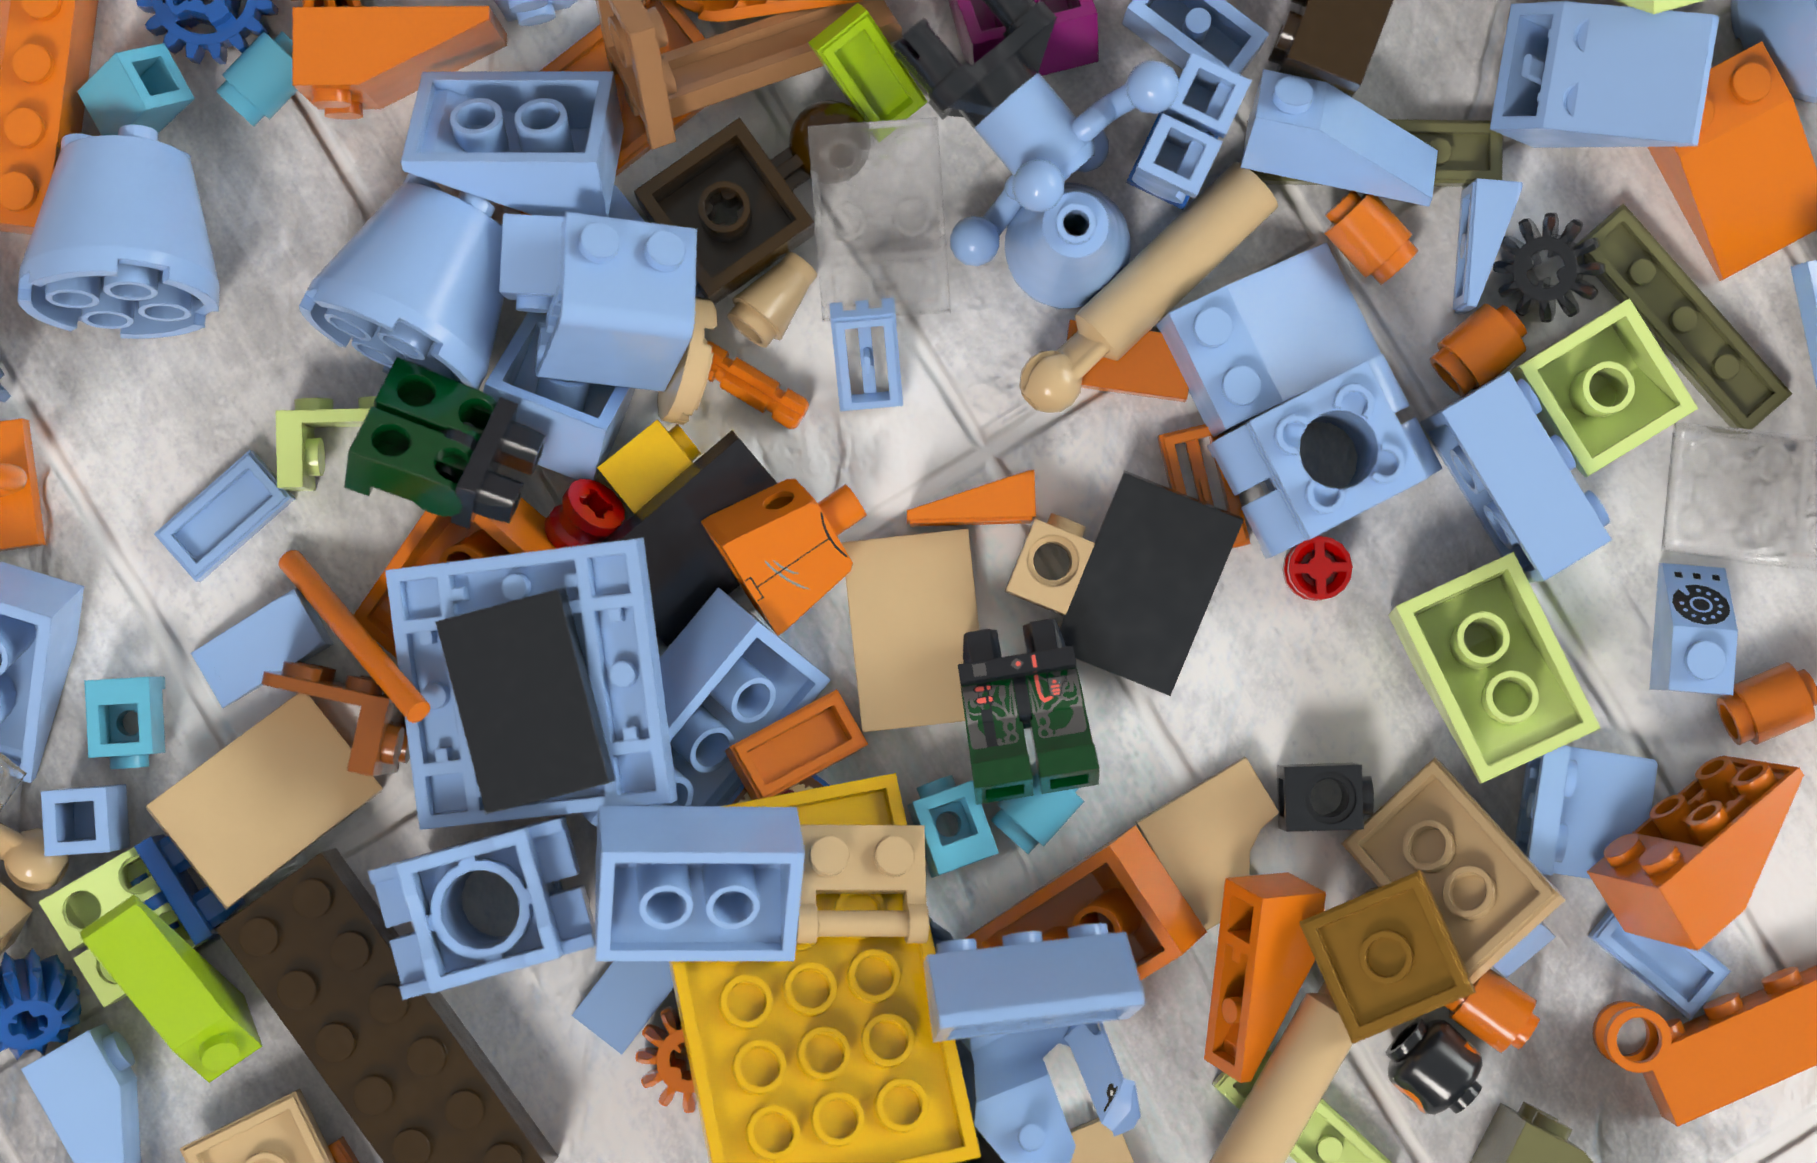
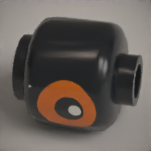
[1386,1018,1483,1114]

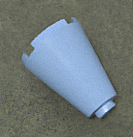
[1005,182,1131,309]

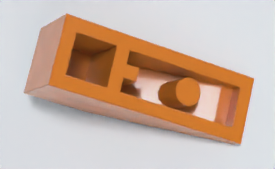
[1204,872,1326,1083]

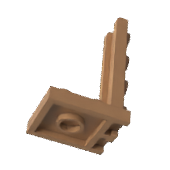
[595,0,903,150]

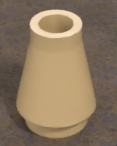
[727,252,818,348]

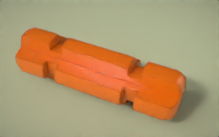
[707,341,809,429]

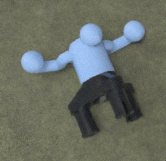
[892,0,1179,266]

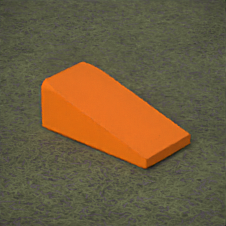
[907,470,1036,527]

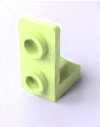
[276,396,376,491]

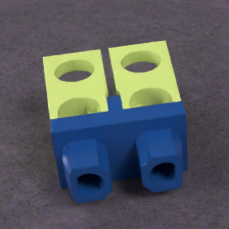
[38,834,245,1007]

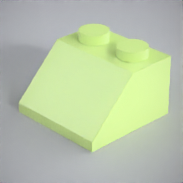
[1510,298,1699,477]

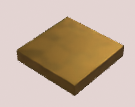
[1299,870,1476,1044]

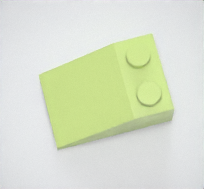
[1388,552,1601,784]

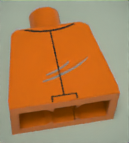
[701,479,867,636]

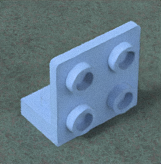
[1515,745,1658,879]

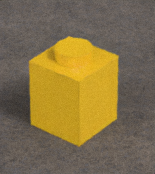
[597,419,702,514]

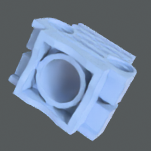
[1207,354,1443,559]
[368,816,595,1000]

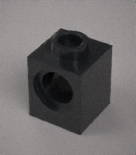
[1277,763,1374,832]

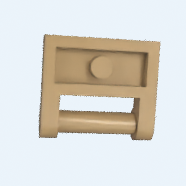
[796,825,929,943]

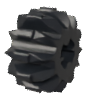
[1493,213,1606,323]

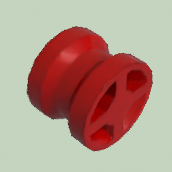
[544,479,625,549]
[1282,536,1353,601]

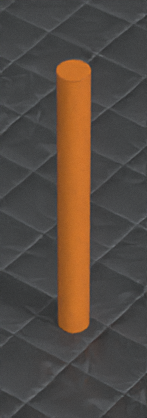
[279,550,430,723]

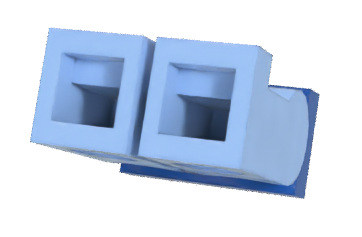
[1126,52,1252,210]

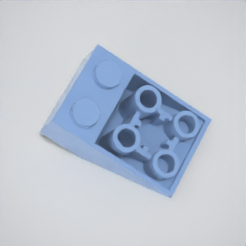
[1490,1,1719,148]

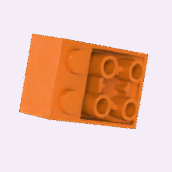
[1587,756,1804,951]

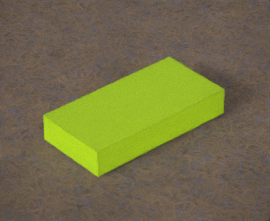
[808,3,928,141]

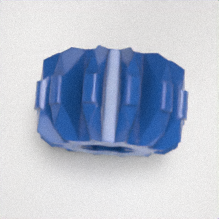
[0,948,82,1060]

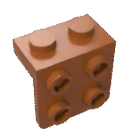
[261,661,410,777]

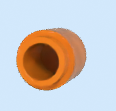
[1324,191,1418,285]
[1430,303,1527,397]
[1717,662,1817,745]
[1444,968,1540,1053]

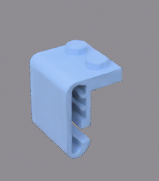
[535,212,697,392]

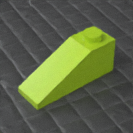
[79,894,263,1083]

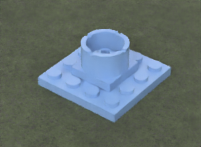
[385,538,678,830]

